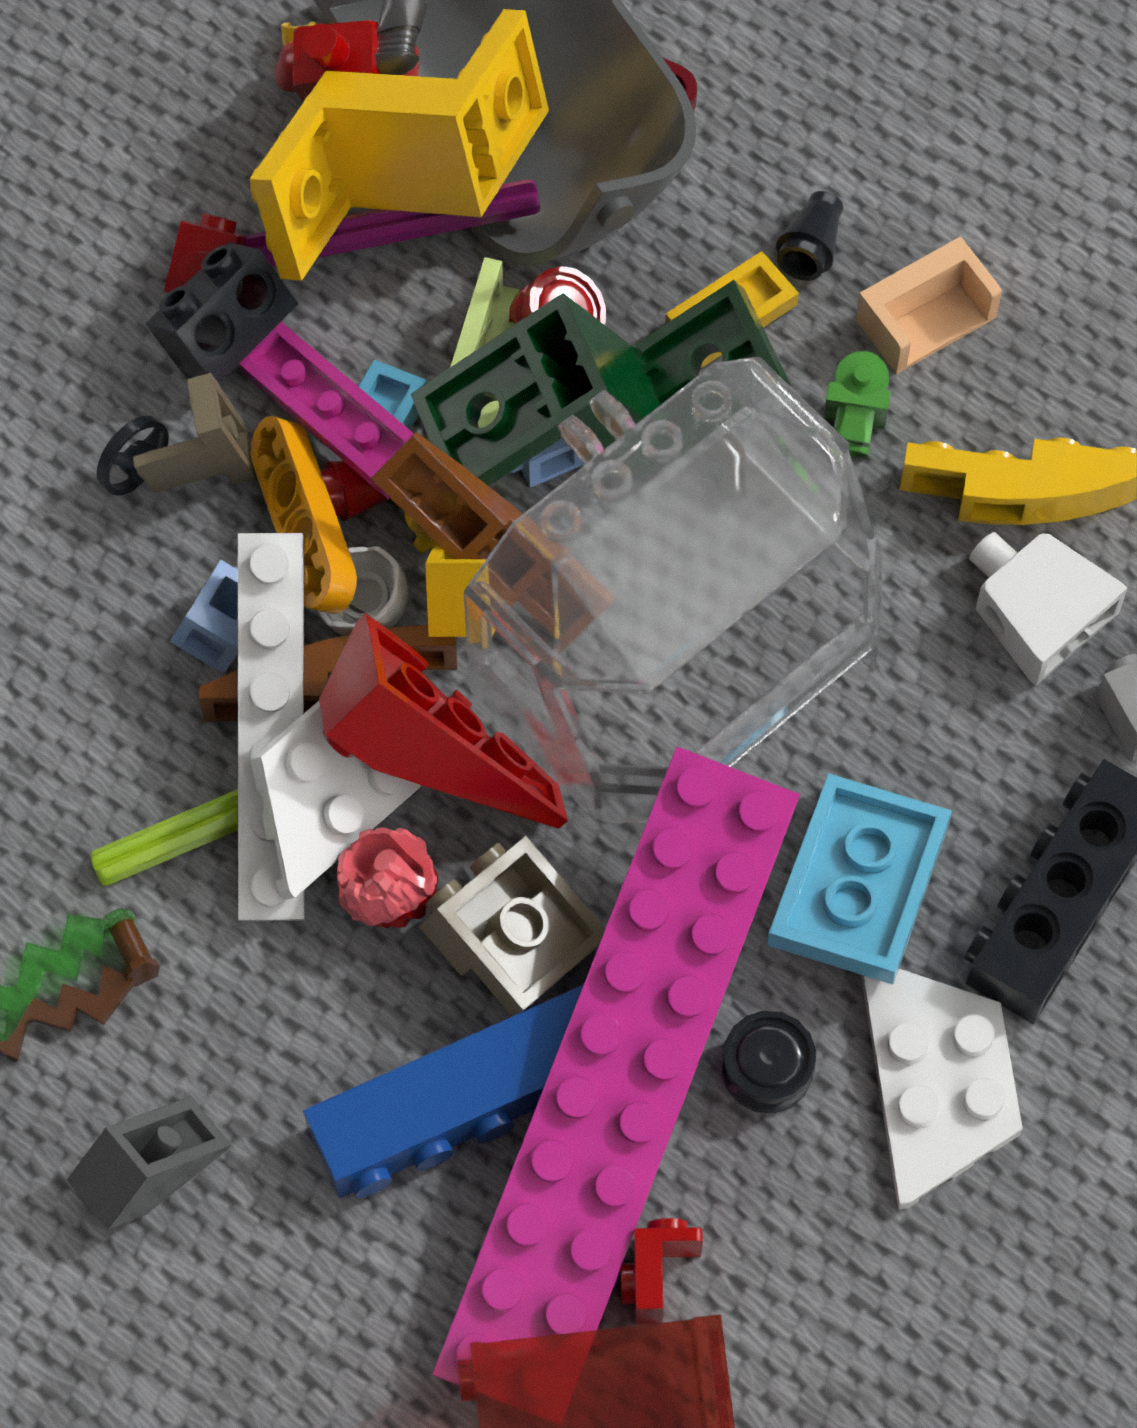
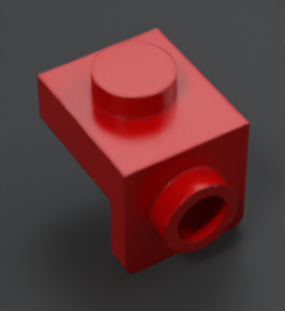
[164,213,247,293]
[621,1218,703,1324]

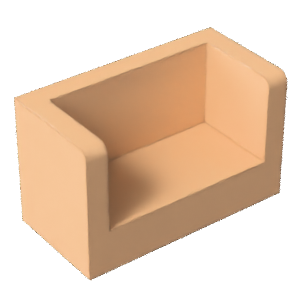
[856,236,1002,375]

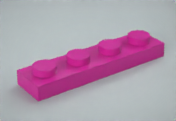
[237,321,414,499]

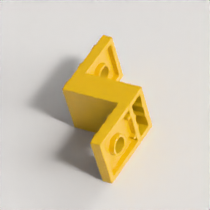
[250,9,549,281]

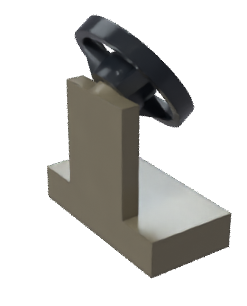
[96,373,257,496]

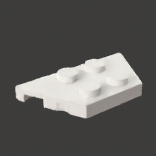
[250,701,422,900]
[861,969,1023,1210]

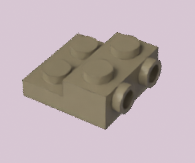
[419,836,605,1016]

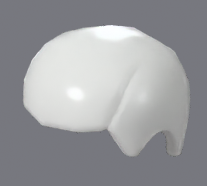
[317,546,409,636]

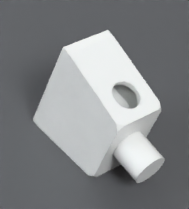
[969,532,1127,686]

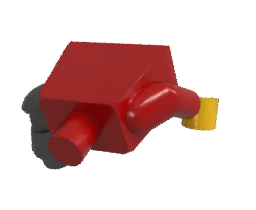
[274,0,428,102]

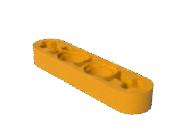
[250,416,357,615]

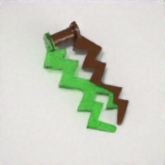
[0,908,160,1061]

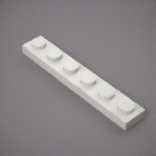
[238,533,305,921]

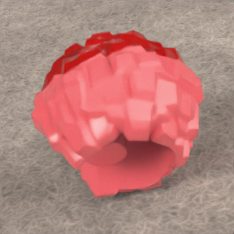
[337,828,438,928]

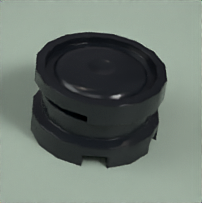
[722,1010,816,1114]

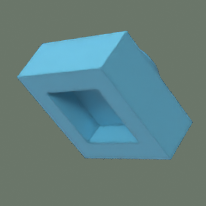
[358,360,428,430]

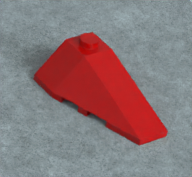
[319,613,568,829]

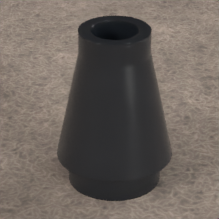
[776,191,843,281]

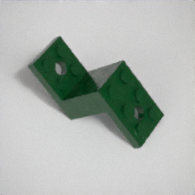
[411,280,791,486]

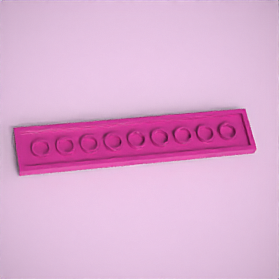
[432,746,800,1426]

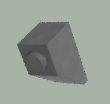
[67,1096,232,1230]

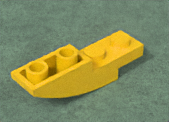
[899,437,1137,525]

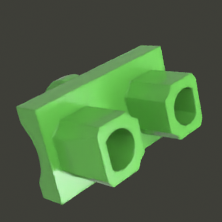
[825,351,891,458]

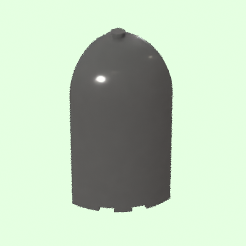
[313,0,696,265]

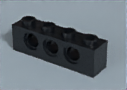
[964,759,1137,1025]

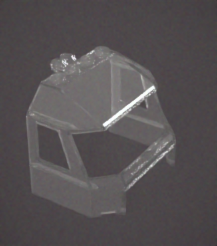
[464,357,882,825]

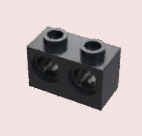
[145,242,298,384]

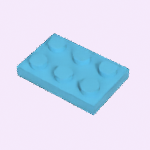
[767,773,952,985]

